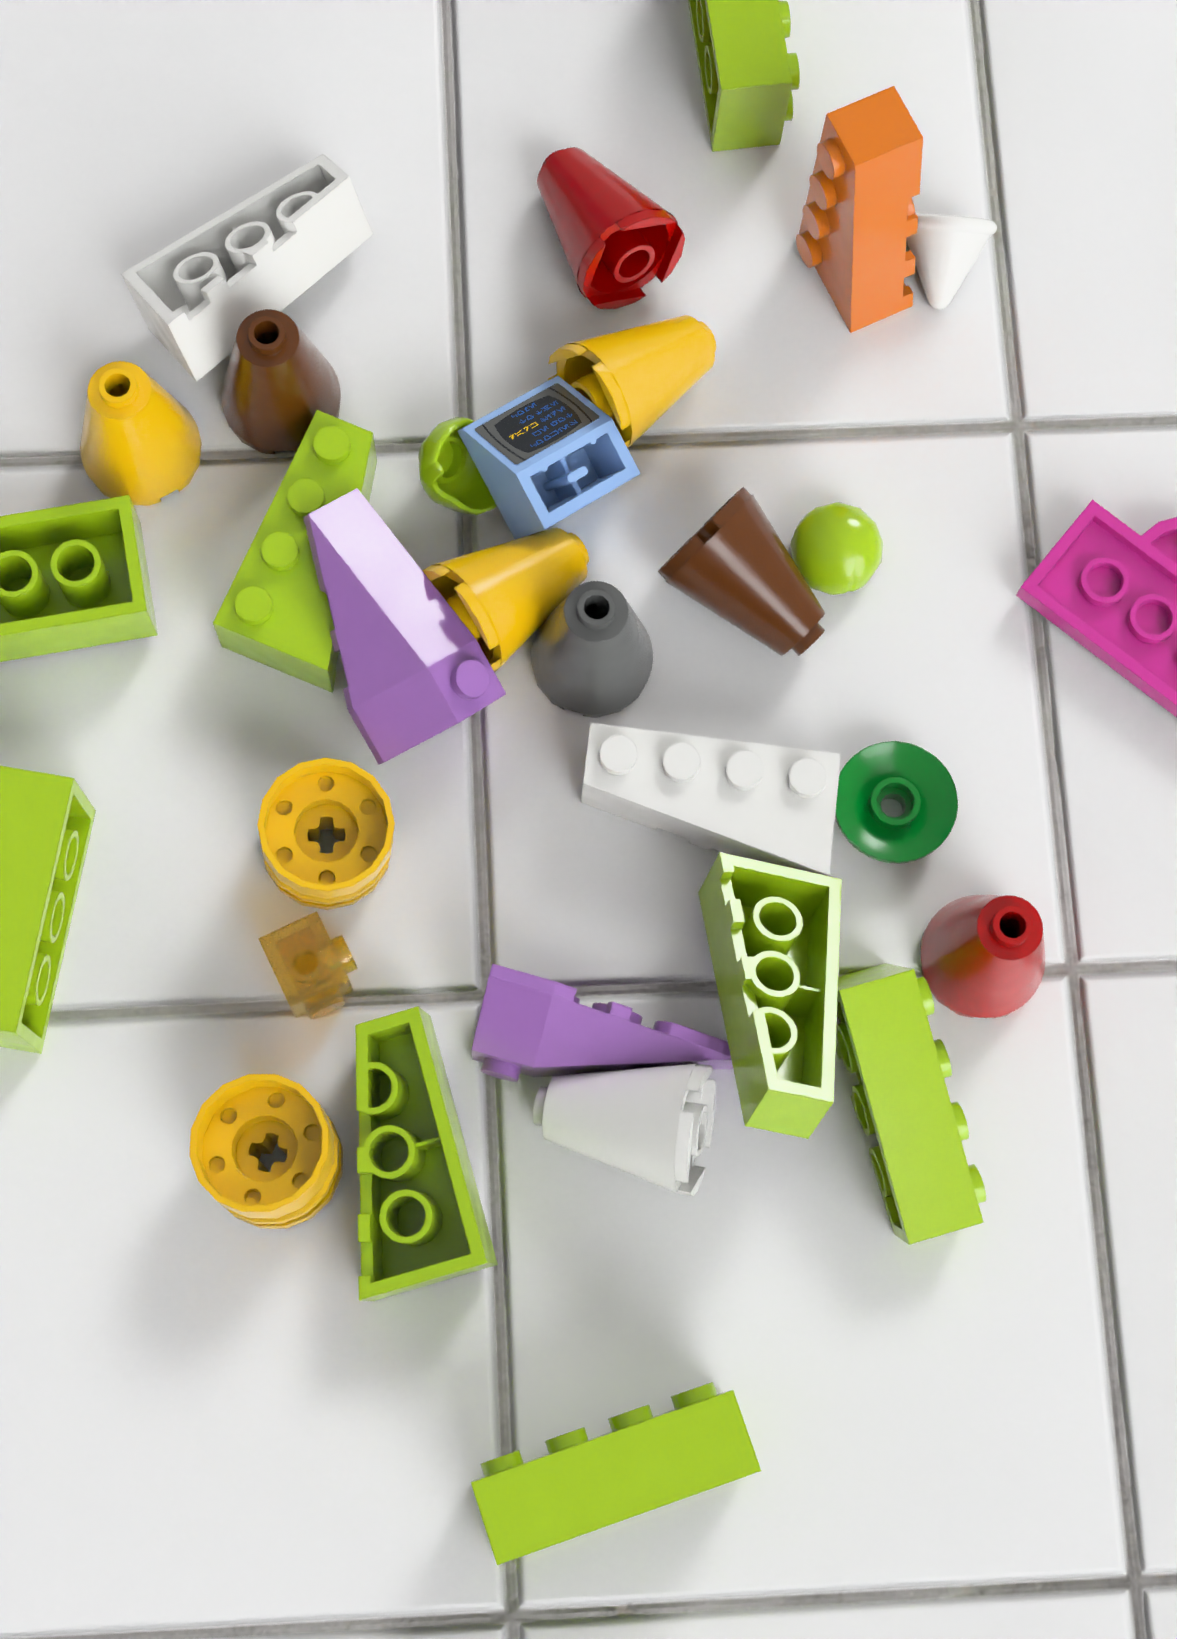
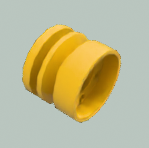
[257,758,395,910]
[189,1074,343,1229]

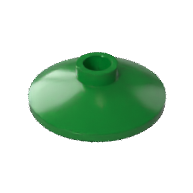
[835,741,958,864]

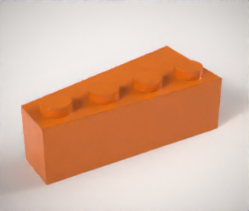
[796,86,923,333]

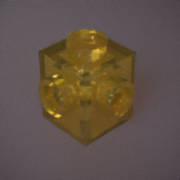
[258,911,358,1019]

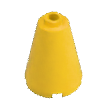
[548,315,716,448]
[80,361,202,506]
[422,527,589,672]

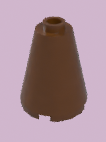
[221,309,341,455]
[658,487,825,656]

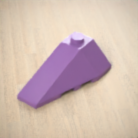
[304,488,506,764]
[471,964,733,1082]

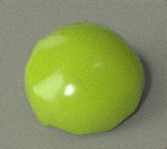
[418,417,497,515]
[790,502,883,595]

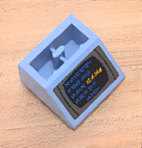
[458,376,641,539]

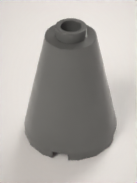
[531,581,653,718]

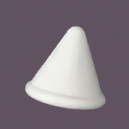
[906,213,997,309]

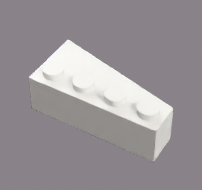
[121,154,373,382]
[581,723,841,876]

